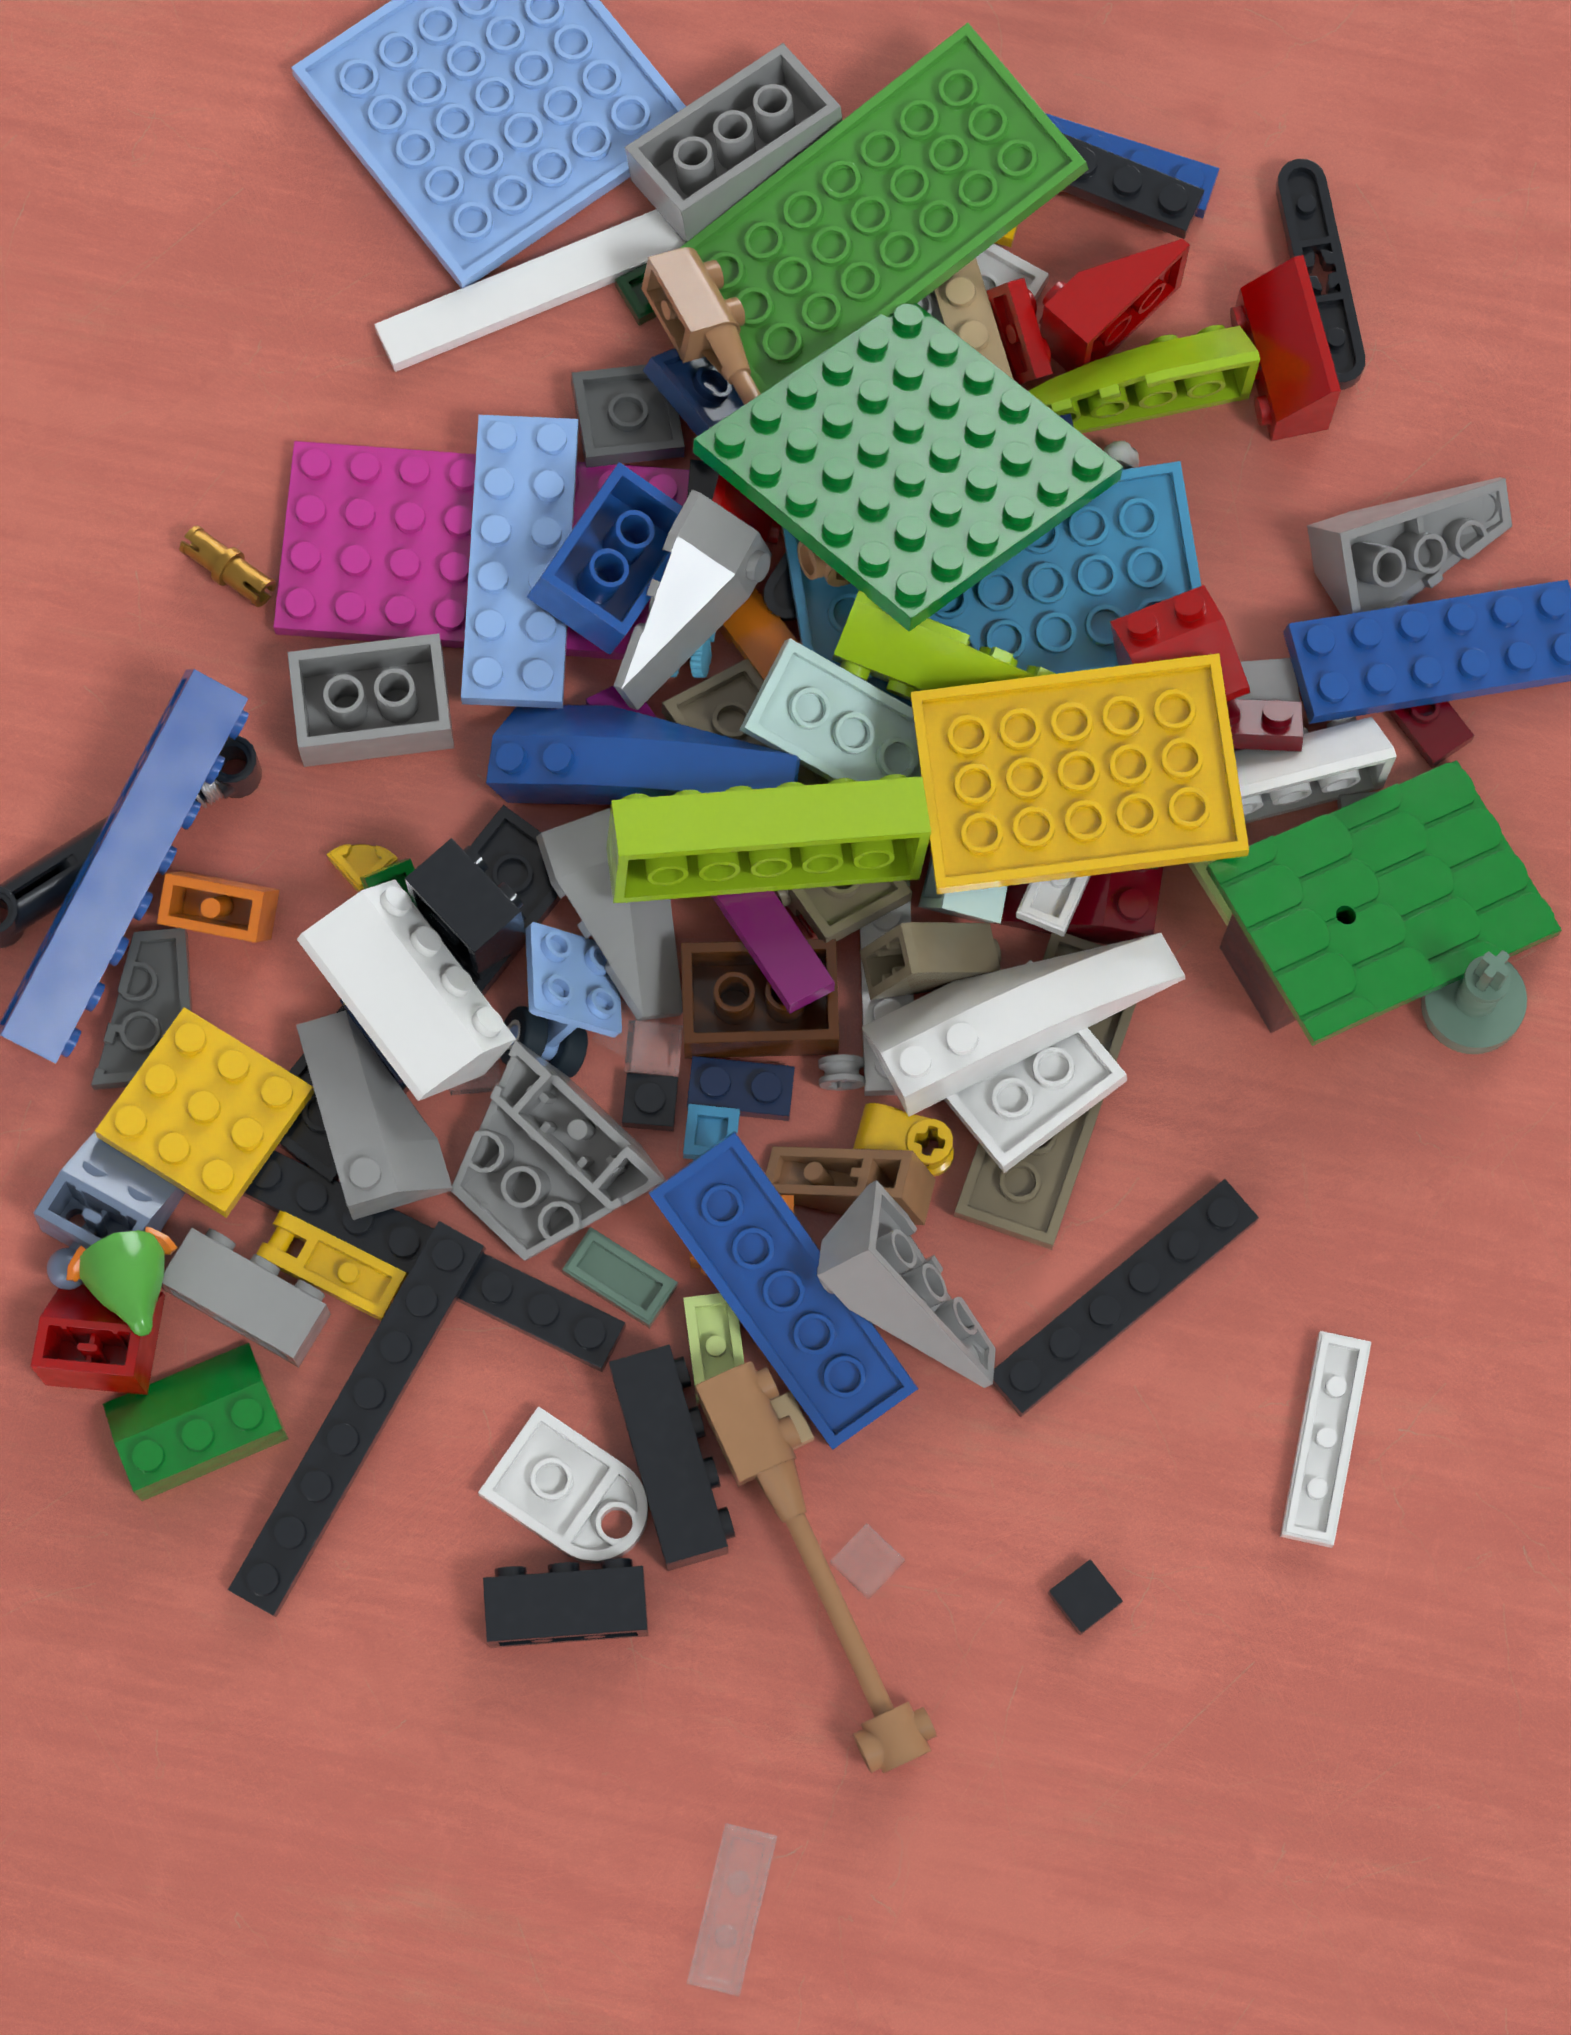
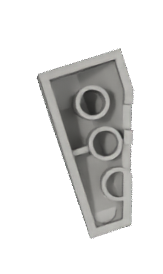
[613,490,772,710]
[536,808,683,1021]
[296,1010,453,1220]
[817,1180,996,1388]

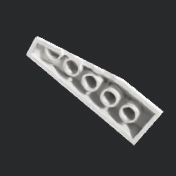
[862,933,1185,1117]

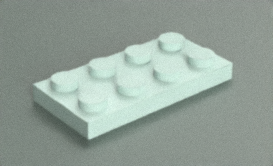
[739,638,921,781]

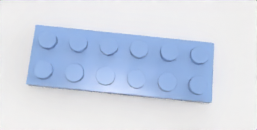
[461,415,579,708]

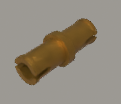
[179,525,277,608]

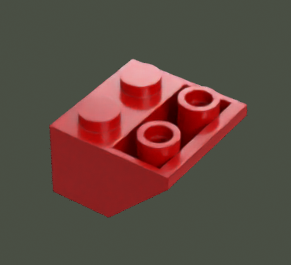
[30,1285,165,1395]

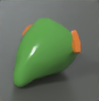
[66,1227,177,1336]

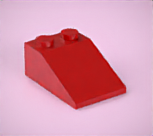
[1039,238,1190,372]

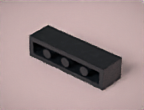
[609,1344,735,1571]

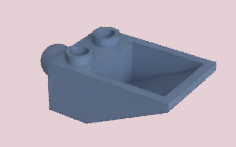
[33,1131,185,1290]

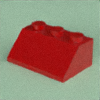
[1230,255,1341,441]

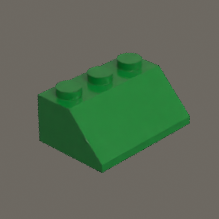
[103,1343,289,1501]

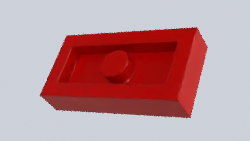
[986,278,1053,384]

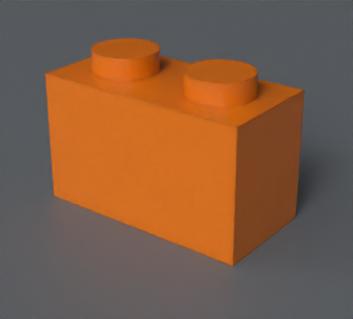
[157,871,280,943]

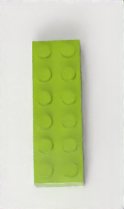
[606,774,931,904]

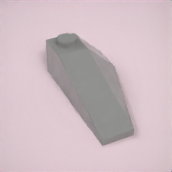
[1307,477,1512,615]

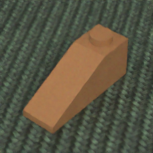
[766,1146,936,1225]

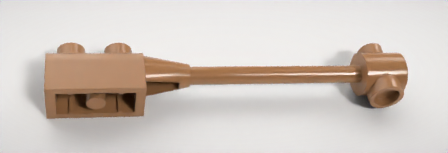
[641,247,850,587]
[694,1362,937,1773]

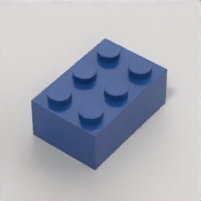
[527,462,683,655]

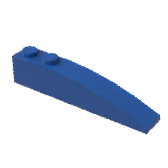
[486,705,800,805]

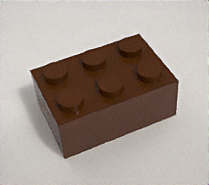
[681,939,839,1059]

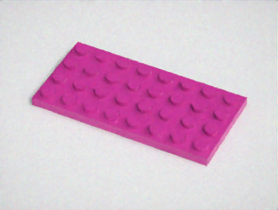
[273,441,690,660]

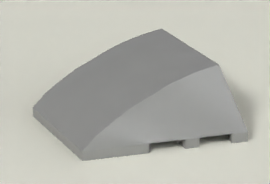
[451,1040,666,1261]

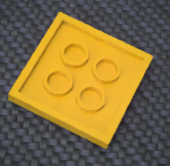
[95,1007,314,1218]

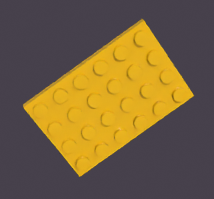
[911,653,1249,895]

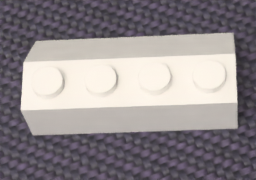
[1234,716,1397,824]
[297,879,516,1101]

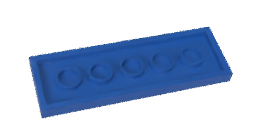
[1283,580,1571,724]
[649,1131,918,1450]

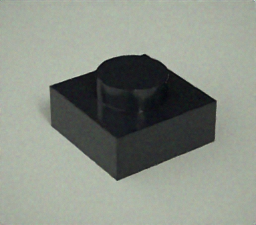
[622,1073,678,1132]

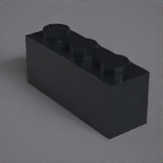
[483,1558,649,1648]

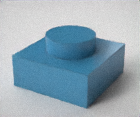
[683,1104,740,1160]

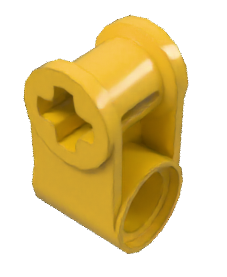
[853,1103,954,1177]

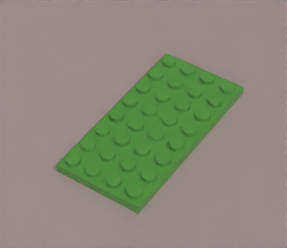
[680,23,1089,394]

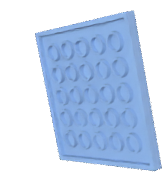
[291,0,686,289]

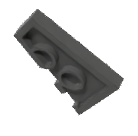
[91,928,192,1090]

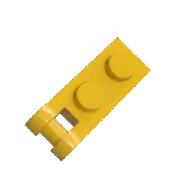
[256,1210,408,1321]

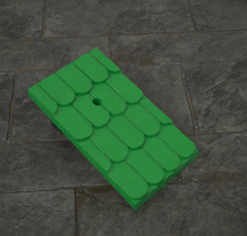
[1206,760,1562,1046]

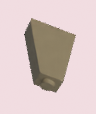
[860,922,1001,1000]

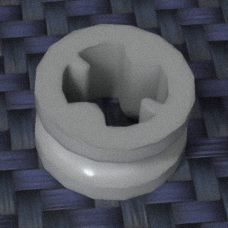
[818,1054,865,1091]

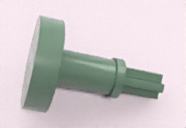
[1421,950,1527,1054]

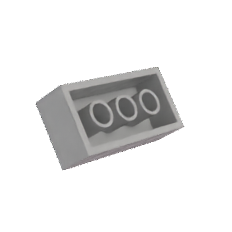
[625,43,842,243]

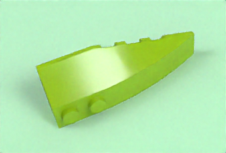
[1028,325,1260,433]
[832,591,1057,700]

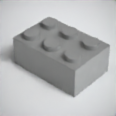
[287,633,454,767]

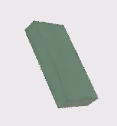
[562,1227,678,1329]

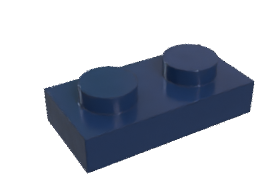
[687,1056,795,1121]

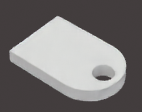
[478,1406,648,1564]

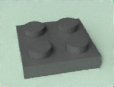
[571,365,685,468]

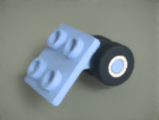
[500,922,622,1078]

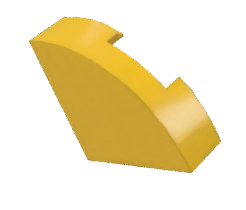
[327,844,399,892]

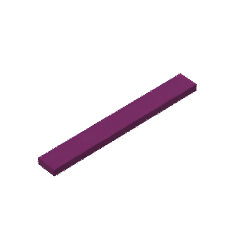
[586,686,835,1014]

